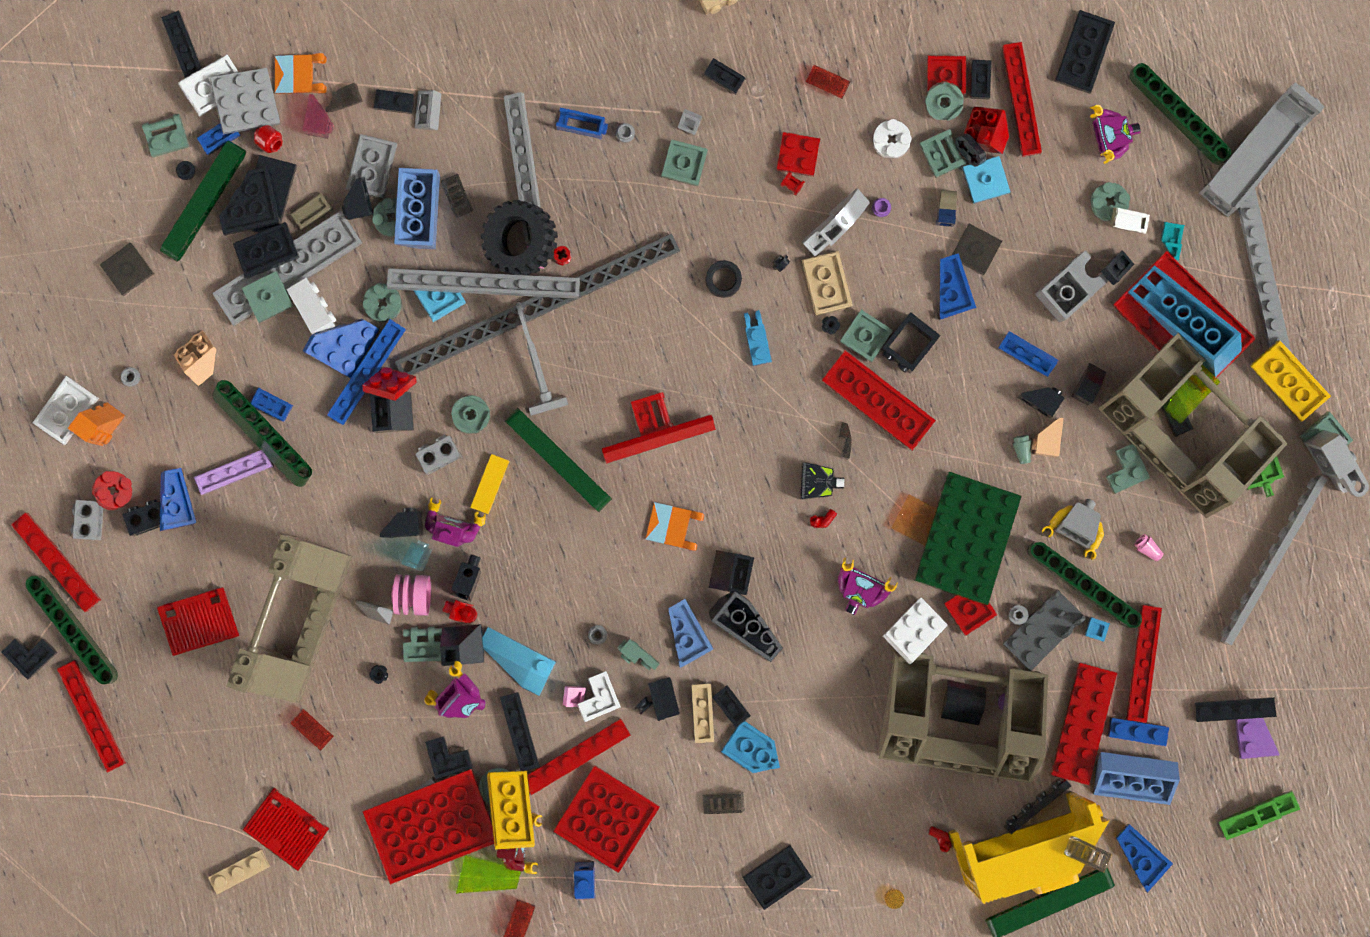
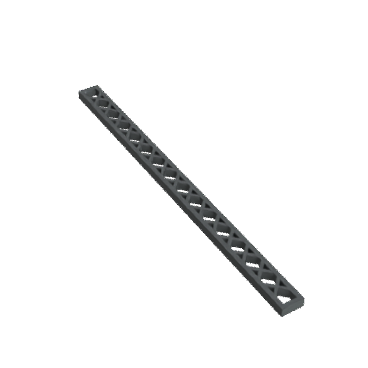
[395,234,680,375]

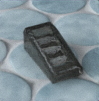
[441,174,473,218]
[703,792,745,814]
[1064,836,1112,873]

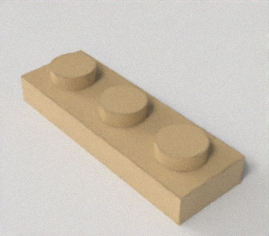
[692,683,714,743]
[208,849,270,894]

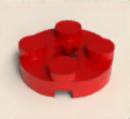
[92,471,132,510]

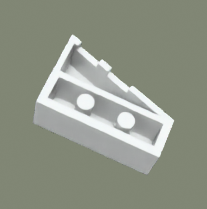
[286,278,337,334]

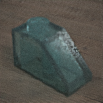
[401,540,432,571]

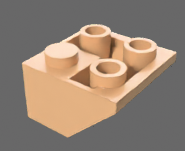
[173,330,216,386]

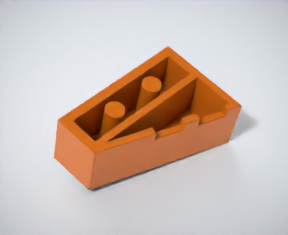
[68,402,125,446]

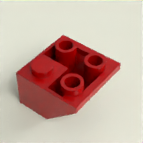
[964,106,1009,154]

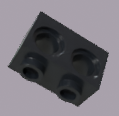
[122,499,160,536]

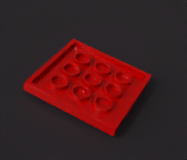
[553,765,660,873]

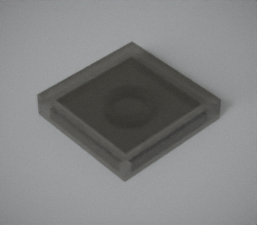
[951,223,1002,275]
[100,242,155,296]

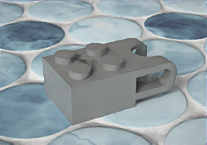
[1035,251,1109,323]
[1305,430,1369,497]

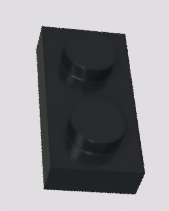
[704,58,746,95]
[970,60,992,100]
[374,89,415,114]
[1101,250,1134,285]
[712,685,751,728]

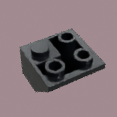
[440,624,485,666]

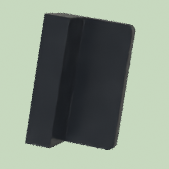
[648,677,680,721]

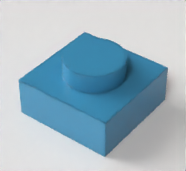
[1084,617,1110,642]

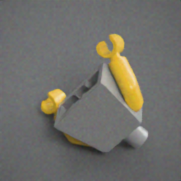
[1042,499,1104,560]

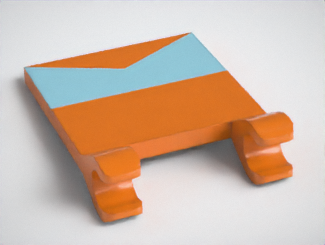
[275,53,327,94]
[646,502,704,551]

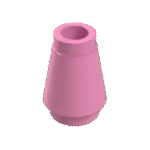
[1134,534,1164,562]

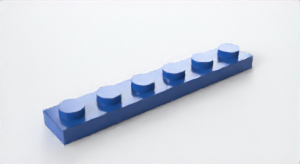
[327,319,406,425]

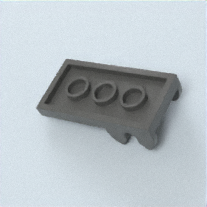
[1003,590,1086,671]

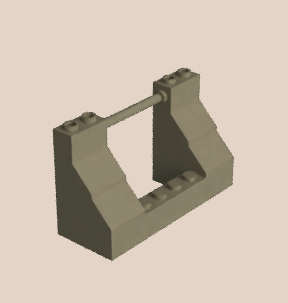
[1098,333,1288,518]
[226,535,353,703]
[878,650,1048,783]

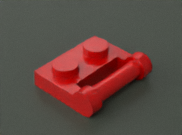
[631,392,674,436]

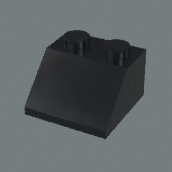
[380,508,424,538]

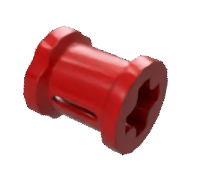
[780,171,805,196]
[554,246,571,266]

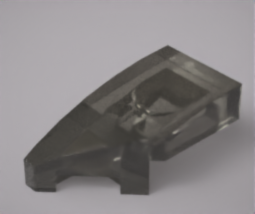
[325,83,363,113]
[838,422,852,460]

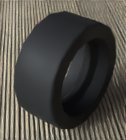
[706,260,742,298]

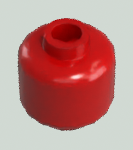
[254,125,283,153]

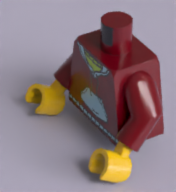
[496,813,542,874]

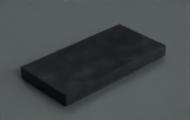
[1054,10,1115,94]
[248,155,297,233]

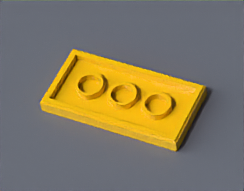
[1249,340,1331,422]
[487,771,535,849]

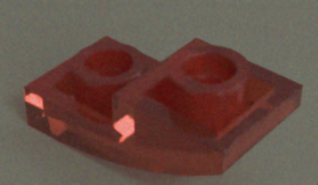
[806,65,850,99]
[290,709,334,751]
[503,899,535,937]

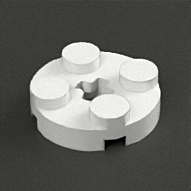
[873,119,912,159]

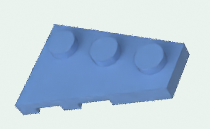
[668,599,714,668]

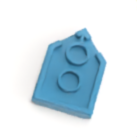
[721,721,780,773]

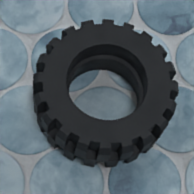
[481,200,558,275]

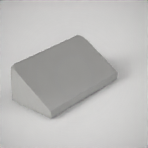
[415,90,441,130]
[356,600,393,624]

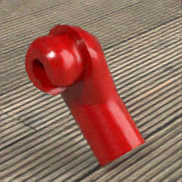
[809,509,837,529]
[928,826,952,853]

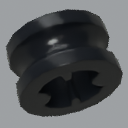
[634,696,653,715]

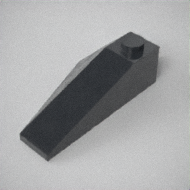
[709,590,783,662]

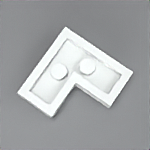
[577,672,620,722]

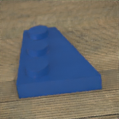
[940,253,976,320]
[160,468,196,531]
[1115,824,1173,893]

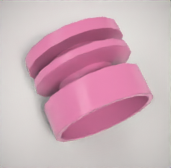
[391,574,431,616]

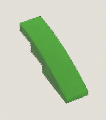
[1219,790,1300,840]

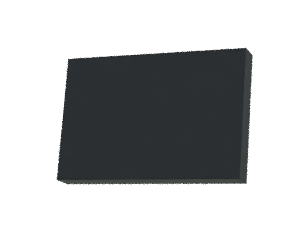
[233,222,300,279]
[742,845,812,910]

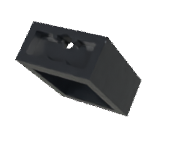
[881,312,941,374]

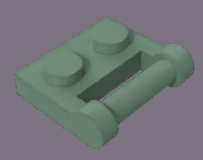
[142,113,190,158]
[919,129,967,178]

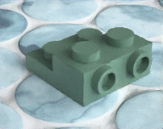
[617,638,660,670]

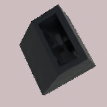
[370,392,414,433]
[708,550,754,595]

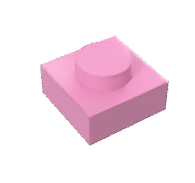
[563,686,586,707]

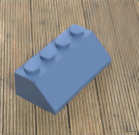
[394,168,440,250]
[1093,752,1180,805]

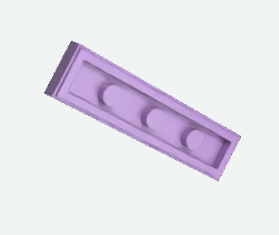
[194,450,273,495]

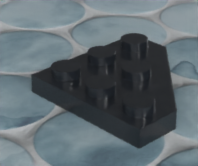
[219,167,281,236]

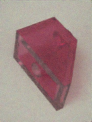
[303,94,333,139]

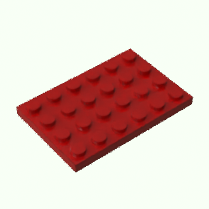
[363,769,494,884]

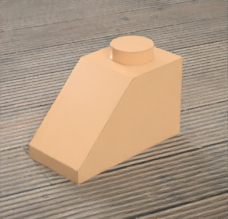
[1031,418,1063,457]

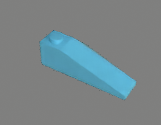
[483,627,557,696]

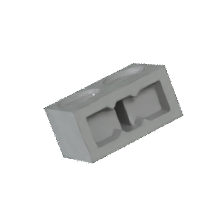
[415,435,462,475]
[71,500,104,540]

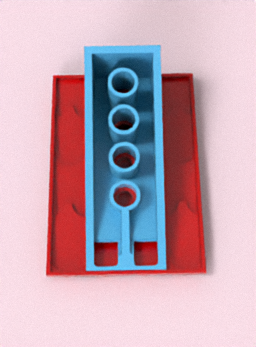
[1113,251,1255,393]

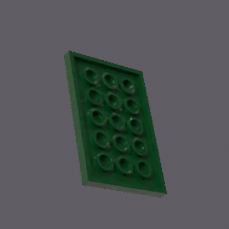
[914,471,1022,605]

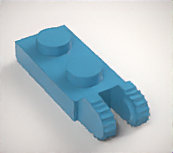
[744,310,772,366]

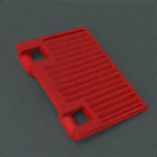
[157,587,240,656]
[243,787,330,871]

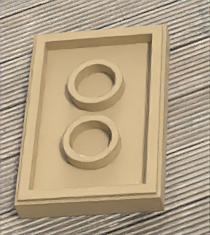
[801,251,853,316]

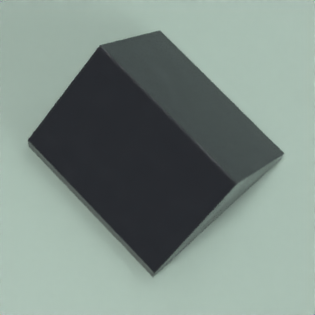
[941,680,986,726]

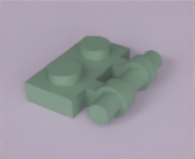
[403,626,443,662]

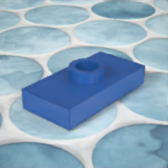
[250,387,293,422]

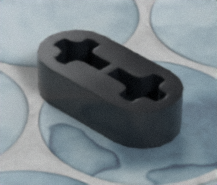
[955,133,986,167]

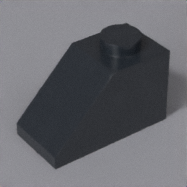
[342,177,373,220]
[1071,363,1106,405]
[1017,387,1065,418]

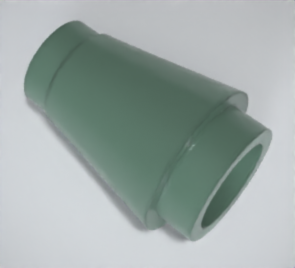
[1012,435,1031,464]

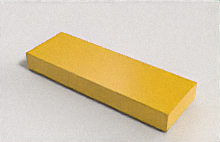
[470,454,510,515]

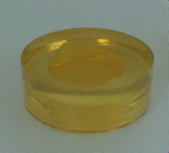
[884,889,904,909]

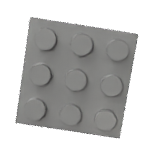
[210,68,280,135]

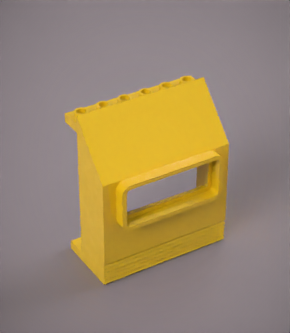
[948,791,1110,904]

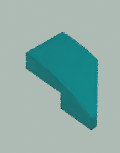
[1161,222,1185,261]

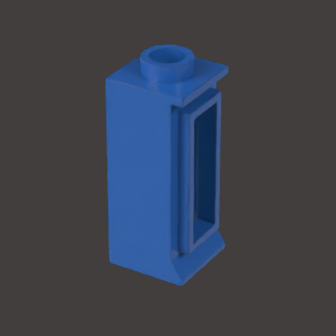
[556,107,608,140]

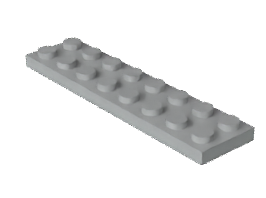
[212,211,362,326]

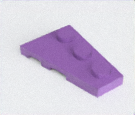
[1235,718,1280,759]

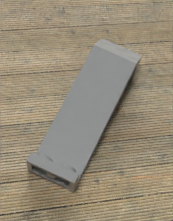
[1199,82,1325,217]

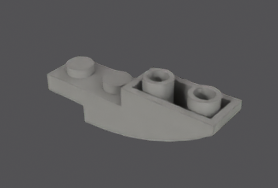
[802,188,870,256]

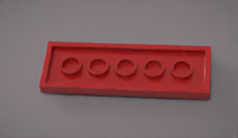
[822,350,936,451]
[1050,663,1117,785]

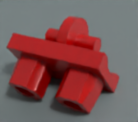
[443,600,477,623]

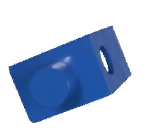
[574,861,596,900]

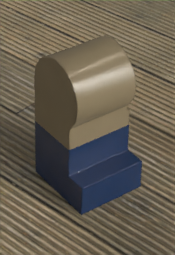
[936,190,957,227]

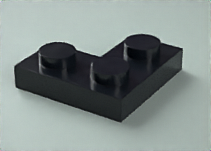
[1,638,58,680]
[425,736,474,779]

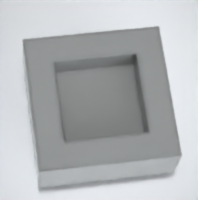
[678,109,702,135]

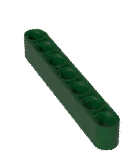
[1129,63,1231,165]
[160,141,246,262]
[212,380,312,487]
[505,407,612,512]
[1028,542,1142,628]
[25,576,118,685]
[985,867,1115,937]

